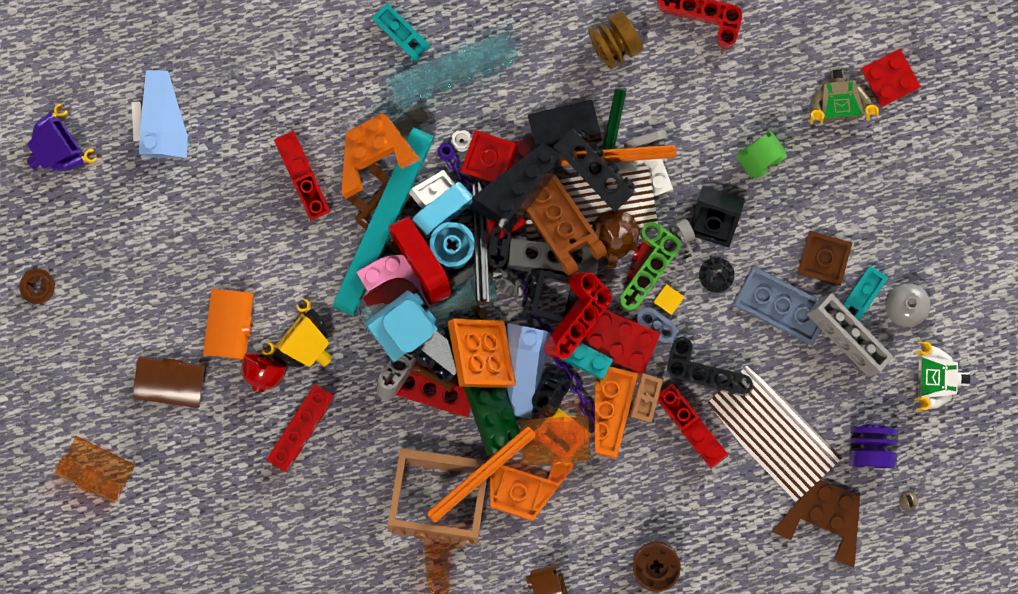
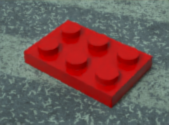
[583,309,661,374]

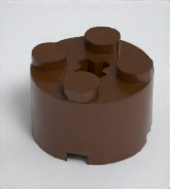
[526,564,568,594]

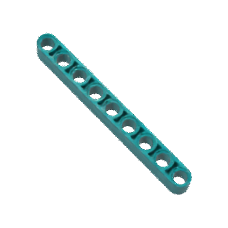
[333,128,434,317]

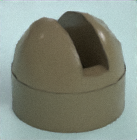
[899,492,918,510]

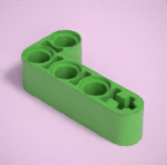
[620,222,680,312]

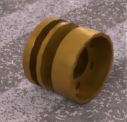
[588,10,644,70]

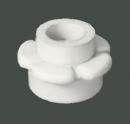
[451,130,472,152]

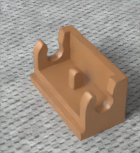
[628,373,663,423]

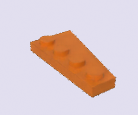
[595,367,638,460]

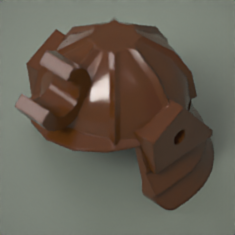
[591,210,639,268]

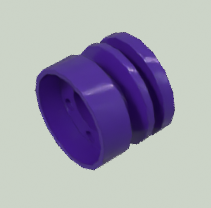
[849,424,898,469]

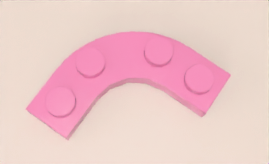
[356,255,448,308]

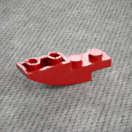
[274,130,331,221]
[658,383,729,469]

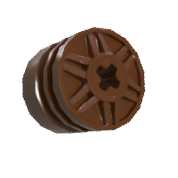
[633,541,681,592]

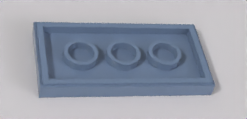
[733,266,821,346]

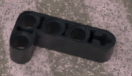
[667,337,753,396]

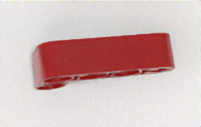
[657,0,742,49]
[388,216,451,305]
[544,272,612,359]

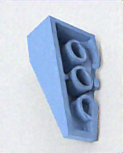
[139,70,188,158]
[506,323,551,420]

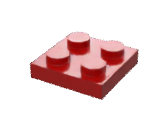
[860,49,921,108]
[460,130,518,182]

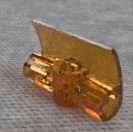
[55,436,135,503]

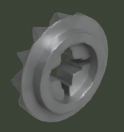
[492,267,525,298]

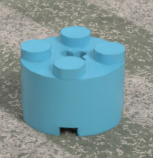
[428,222,475,270]

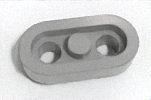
[623,130,668,148]

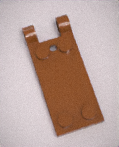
[526,175,607,276]

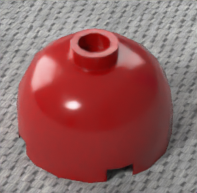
[241,353,287,392]

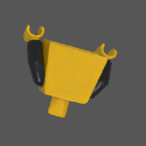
[261,299,332,368]

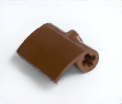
[133,356,206,408]

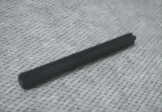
[471,182,489,305]

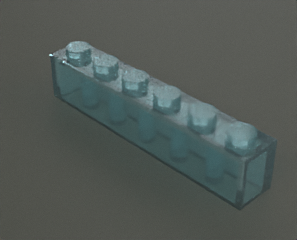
[384,31,518,108]

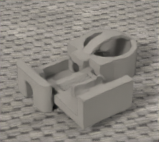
[671,219,696,264]

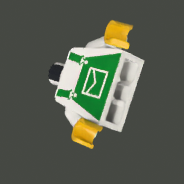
[914,341,970,411]

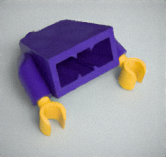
[27,104,98,171]

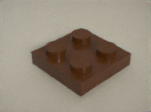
[797,231,853,286]

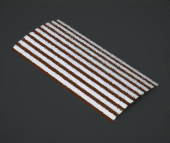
[524,165,658,242]
[708,366,842,502]

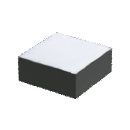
[449,262,475,285]

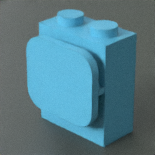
[364,290,438,362]

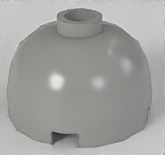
[886,283,931,328]

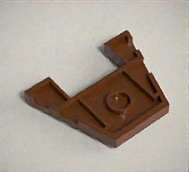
[772,479,860,568]

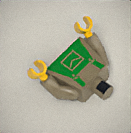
[809,69,879,125]

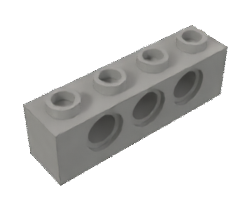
[806,293,893,377]

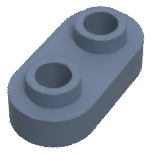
[637,307,677,344]

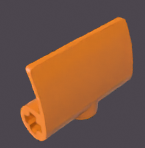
[203,289,254,360]

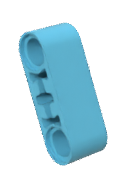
[412,182,473,238]

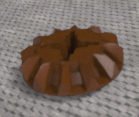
[19,269,56,304]

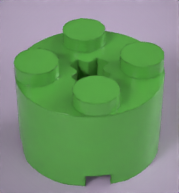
[735,130,787,179]

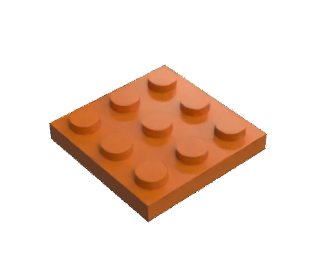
[448,319,516,388]

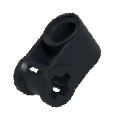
[532,371,570,417]

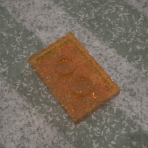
[521,415,591,466]

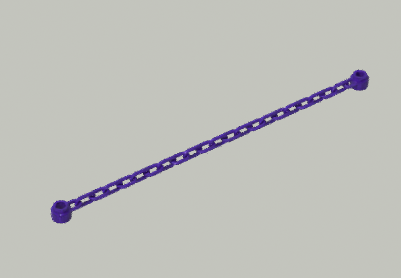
[438,143,595,434]

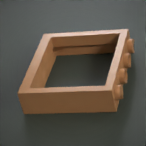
[387,448,487,546]

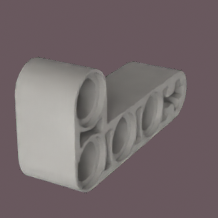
[377,347,418,400]

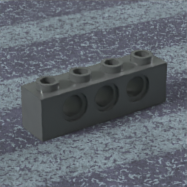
[506,236,599,276]

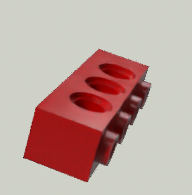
[389,367,471,418]
[266,384,336,473]

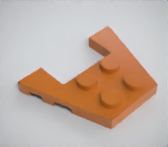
[341,113,420,199]
[490,454,574,522]

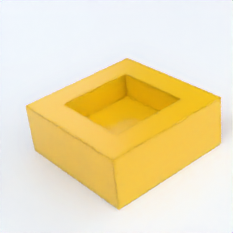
[653,284,684,315]

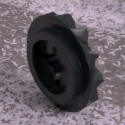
[699,257,735,293]

